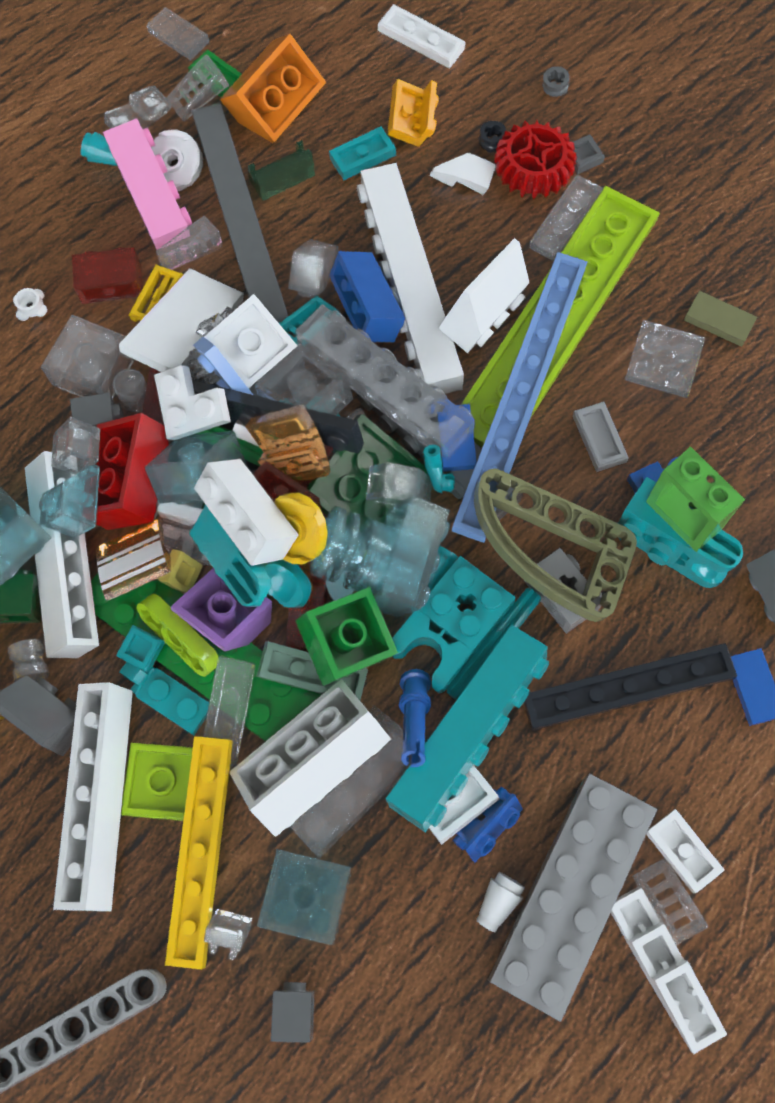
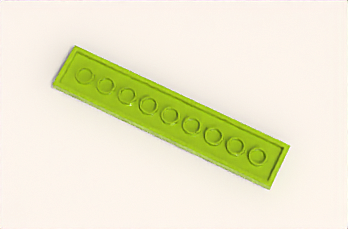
[461,186,660,448]

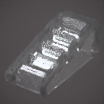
[166,54,229,122]
[156,216,223,270]
[632,858,709,945]

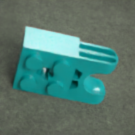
[618,477,743,588]
[189,505,312,608]
[392,556,516,694]

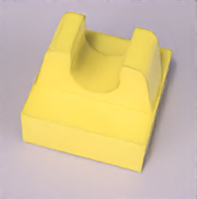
[157,549,203,594]

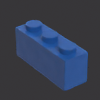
[329,251,405,342]

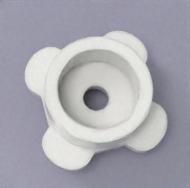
[13,288,47,321]

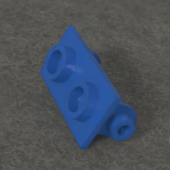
[452,786,523,863]

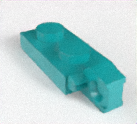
[119,662,214,736]

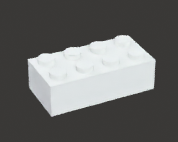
[229,679,391,837]

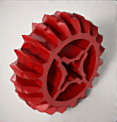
[494,119,577,200]

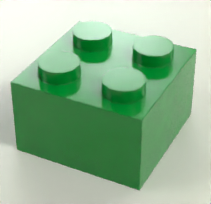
[295,587,398,686]

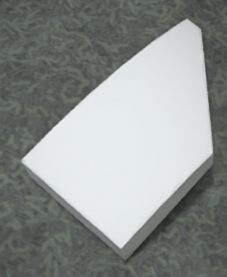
[430,153,496,195]

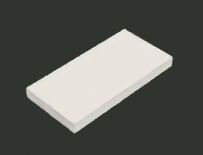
[119,269,243,372]

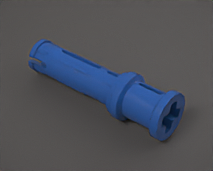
[399,669,431,767]

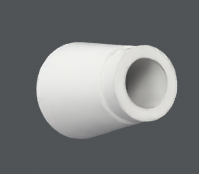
[476,872,525,932]

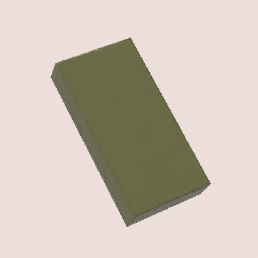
[684,291,757,347]

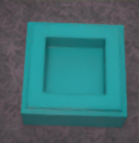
[116,625,165,673]

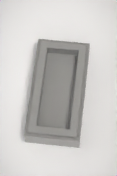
[572,402,629,472]

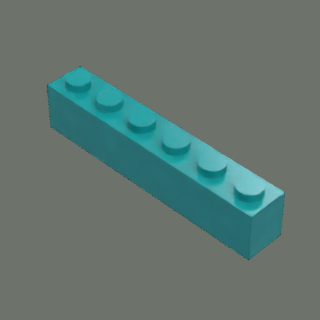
[386,624,549,833]

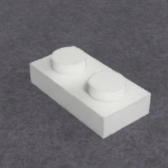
[646,809,724,894]

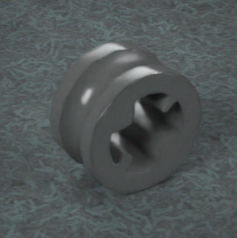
[543,67,570,97]

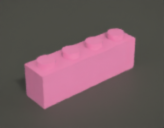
[103,118,192,252]

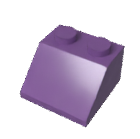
[171,568,272,651]

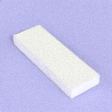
[378,4,465,68]

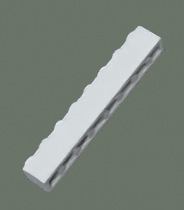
[357,163,464,398]

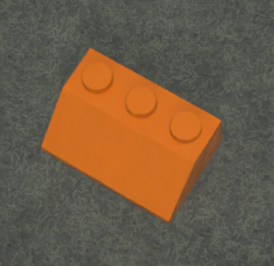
[219,33,326,143]

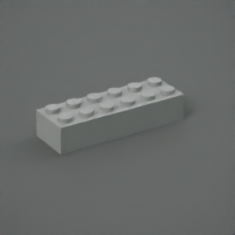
[487,774,657,1022]

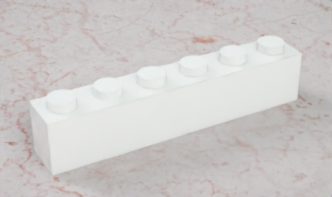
[25,451,99,658]
[53,682,133,911]

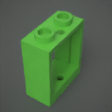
[646,447,745,552]

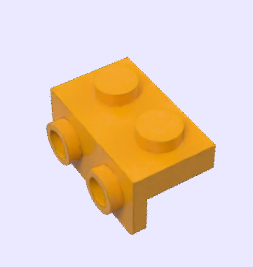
[387,79,439,147]

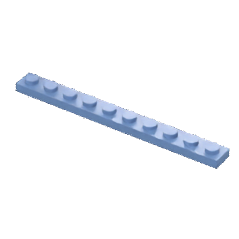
[452,252,588,543]

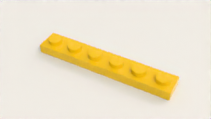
[165,736,233,970]

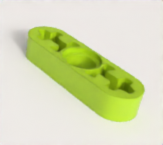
[137,594,220,677]

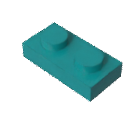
[329,126,396,180]

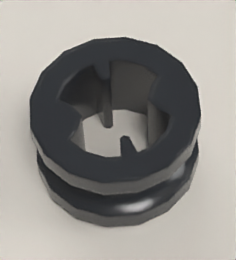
[479,121,506,152]

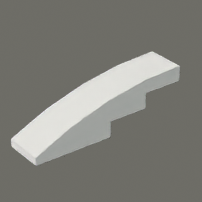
[611,887,727,1054]

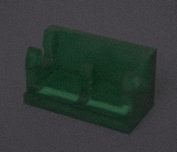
[247,140,315,201]

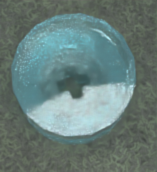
[310,506,394,592]

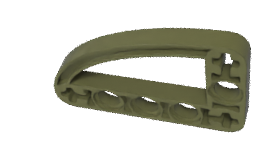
[474,469,637,622]

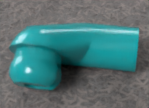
[423,445,455,493]

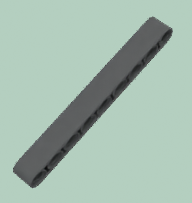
[192,103,288,323]

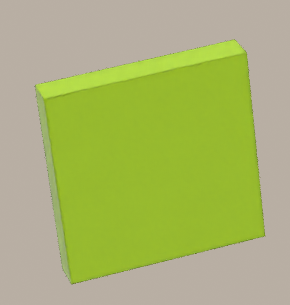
[121,743,193,821]

